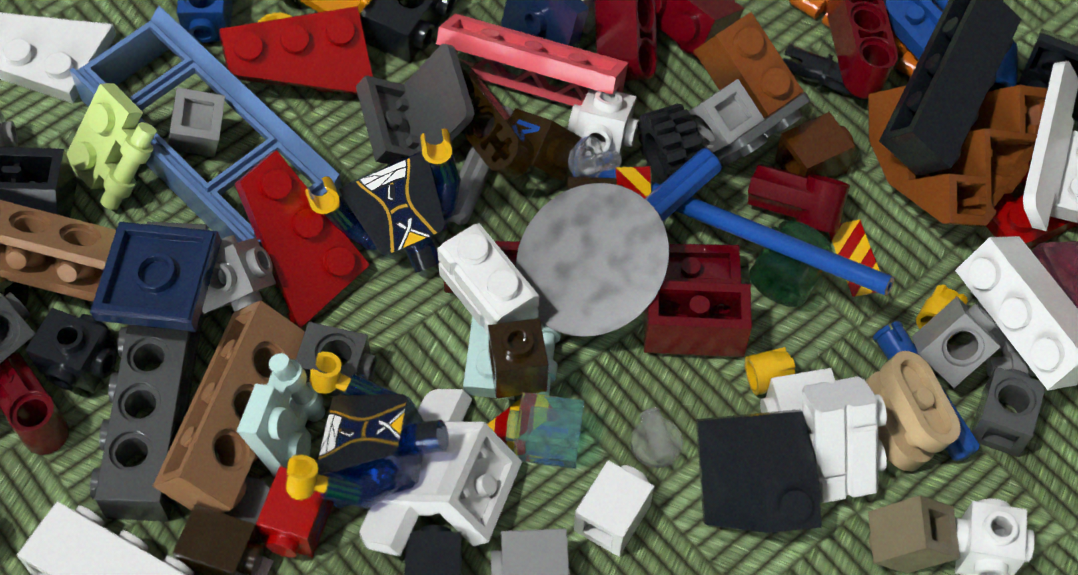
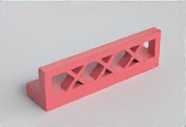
[436,14,629,106]

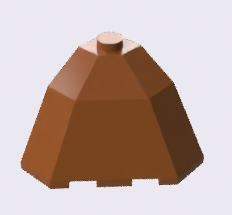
[868,85,1048,227]

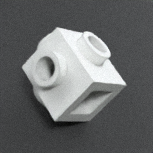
[568,89,639,163]
[955,499,1034,575]

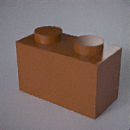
[694,12,804,118]

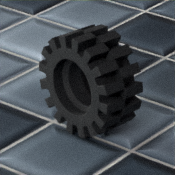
[638,103,703,185]

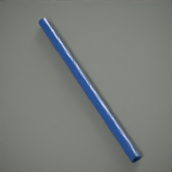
[569,153,894,296]

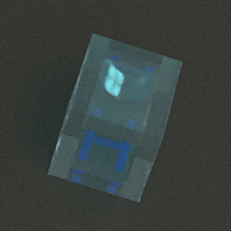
[506,392,584,469]

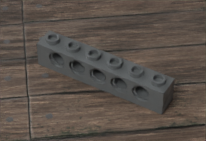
[90,222,208,522]

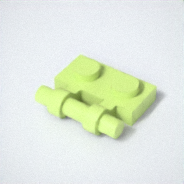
[66,83,157,210]

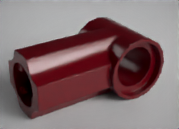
[748,164,850,233]
[0,353,69,455]

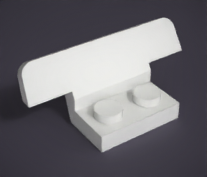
[1023,61,1078,231]
[360,389,522,556]

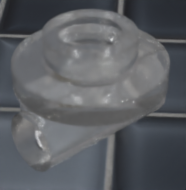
[568,136,622,178]
[631,408,683,468]

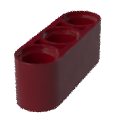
[595,0,657,81]
[826,0,898,99]

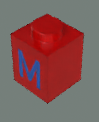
[256,466,335,558]

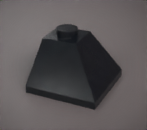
[696,409,822,533]

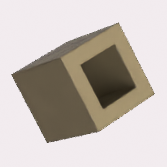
[868,495,960,573]

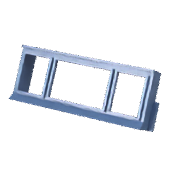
[70,6,345,248]

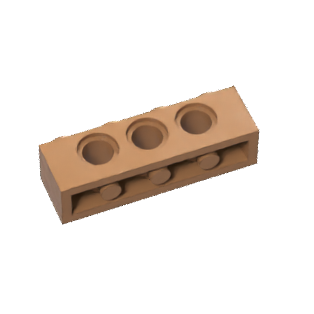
[0,200,116,302]
[153,300,305,513]

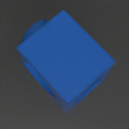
[176,0,233,43]

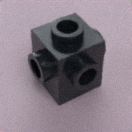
[26,308,118,393]

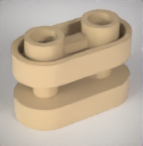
[865,351,961,471]

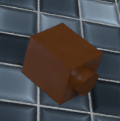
[775,112,856,179]

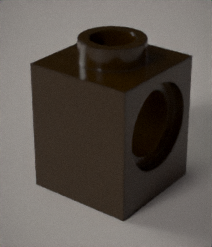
[488,318,549,399]

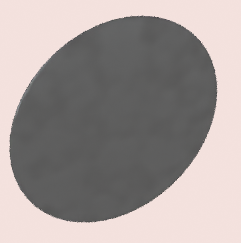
[516,183,669,336]

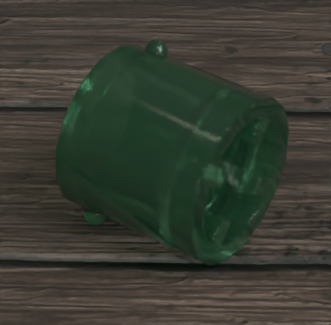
[749,221,833,307]

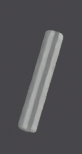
[444,105,513,225]

